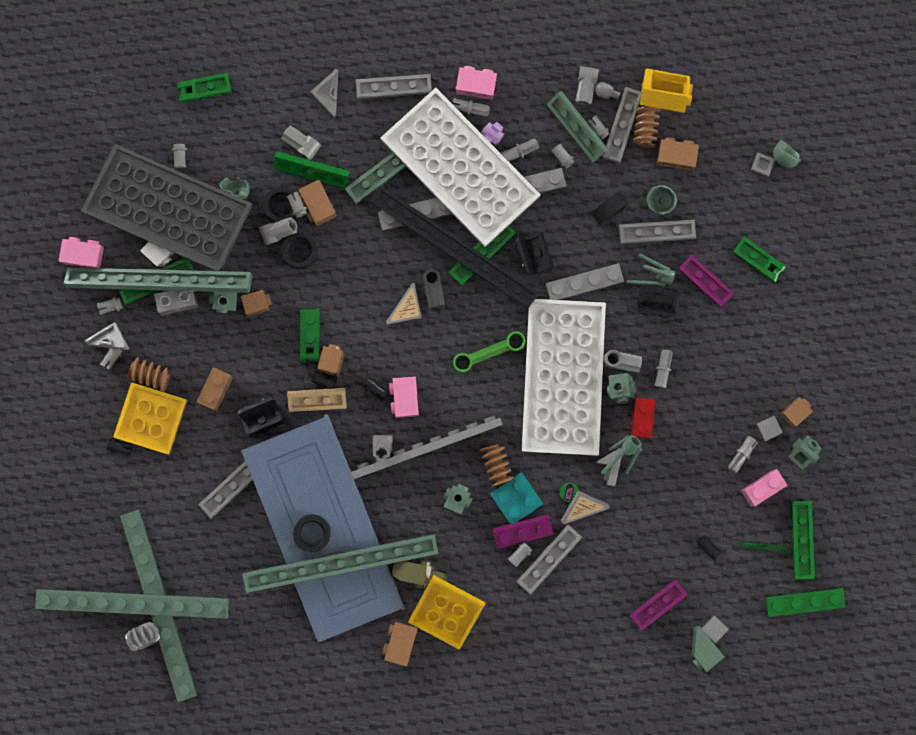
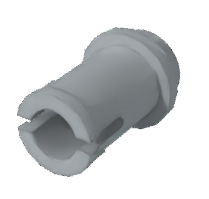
[587,115,610,140]
[172,144,187,168]
[552,144,574,169]
[287,192,307,218]
[97,297,123,315]
[100,348,123,370]
[508,542,532,567]

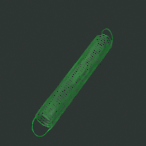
[736,541,793,553]

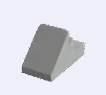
[595,448,622,487]

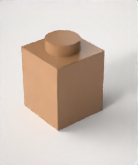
[241,290,272,317]
[780,397,813,428]

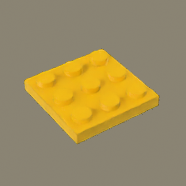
[113,382,187,455]
[408,575,485,650]

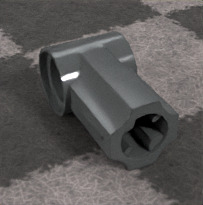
[423,269,445,308]

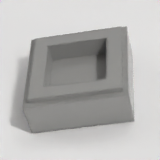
[750,153,775,177]
[756,416,783,441]
[701,615,729,643]

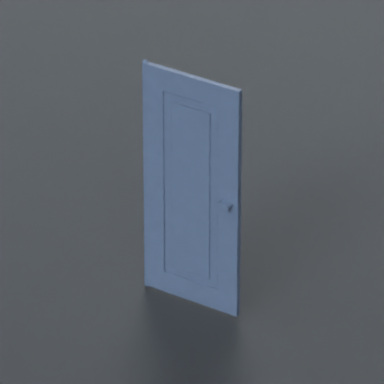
[241,414,405,643]

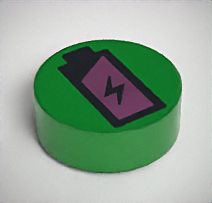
[559,483,579,502]

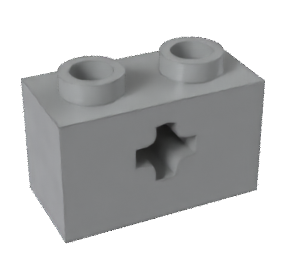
[154,291,199,316]

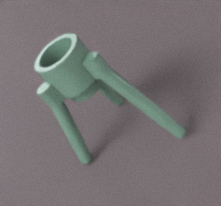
[626,254,675,287]
[601,435,642,474]

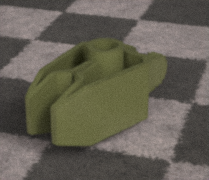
[392,560,447,589]

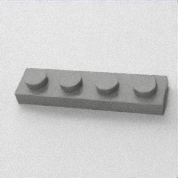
[545,263,624,300]

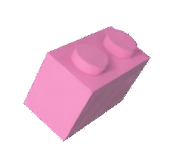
[456,66,497,100]
[59,237,104,268]
[389,376,419,418]
[741,469,788,507]

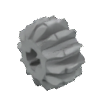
[125,622,160,651]

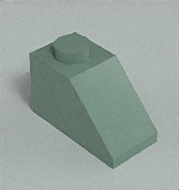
[692,626,725,672]

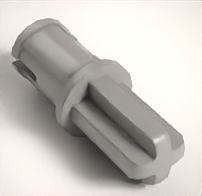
[452,98,490,117]
[501,139,539,162]
[654,349,673,388]
[728,436,758,473]

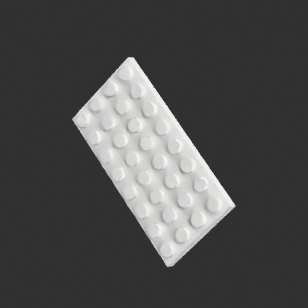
[380,88,541,247]
[522,299,606,456]

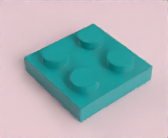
[490,472,543,524]

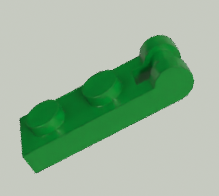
[176,73,232,103]
[732,236,786,283]
[300,309,320,363]

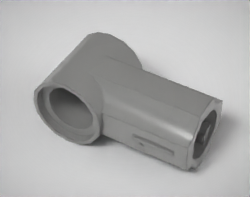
[575,66,599,105]
[281,125,321,160]
[259,217,298,245]
[603,350,642,373]
[373,435,393,461]

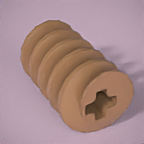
[633,106,661,148]
[127,357,171,392]
[480,444,513,487]

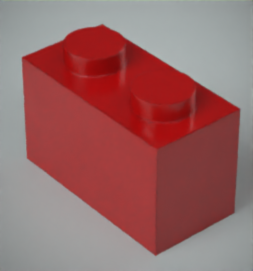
[630,398,655,439]

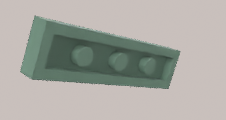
[547,91,608,162]
[345,153,406,205]

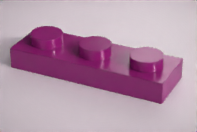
[678,255,734,308]
[492,515,554,549]
[629,579,687,631]

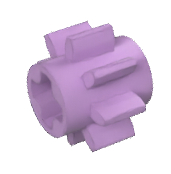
[481,122,504,145]

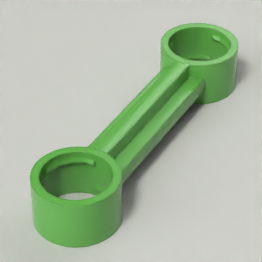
[453,331,526,373]

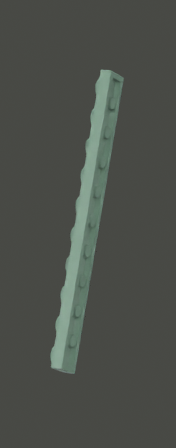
[63,267,253,293]
[120,510,197,702]
[242,534,438,593]
[35,589,229,619]

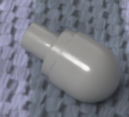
[594,82,620,100]

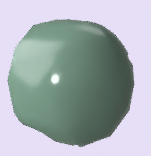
[773,140,801,168]
[219,177,250,200]
[646,185,677,215]

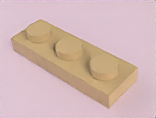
[287,388,347,412]

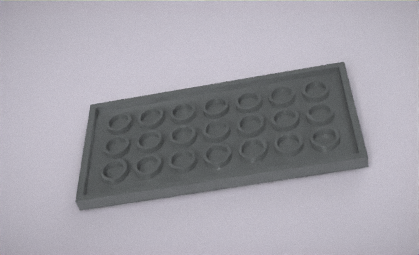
[81,144,253,271]

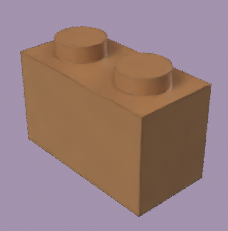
[656,138,699,171]
[298,180,337,226]
[318,344,344,377]
[197,367,233,412]
[382,621,418,667]

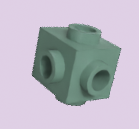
[209,292,237,313]
[607,373,636,404]
[788,435,822,470]
[443,484,472,515]

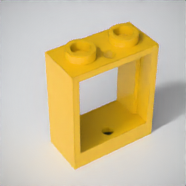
[640,69,693,113]

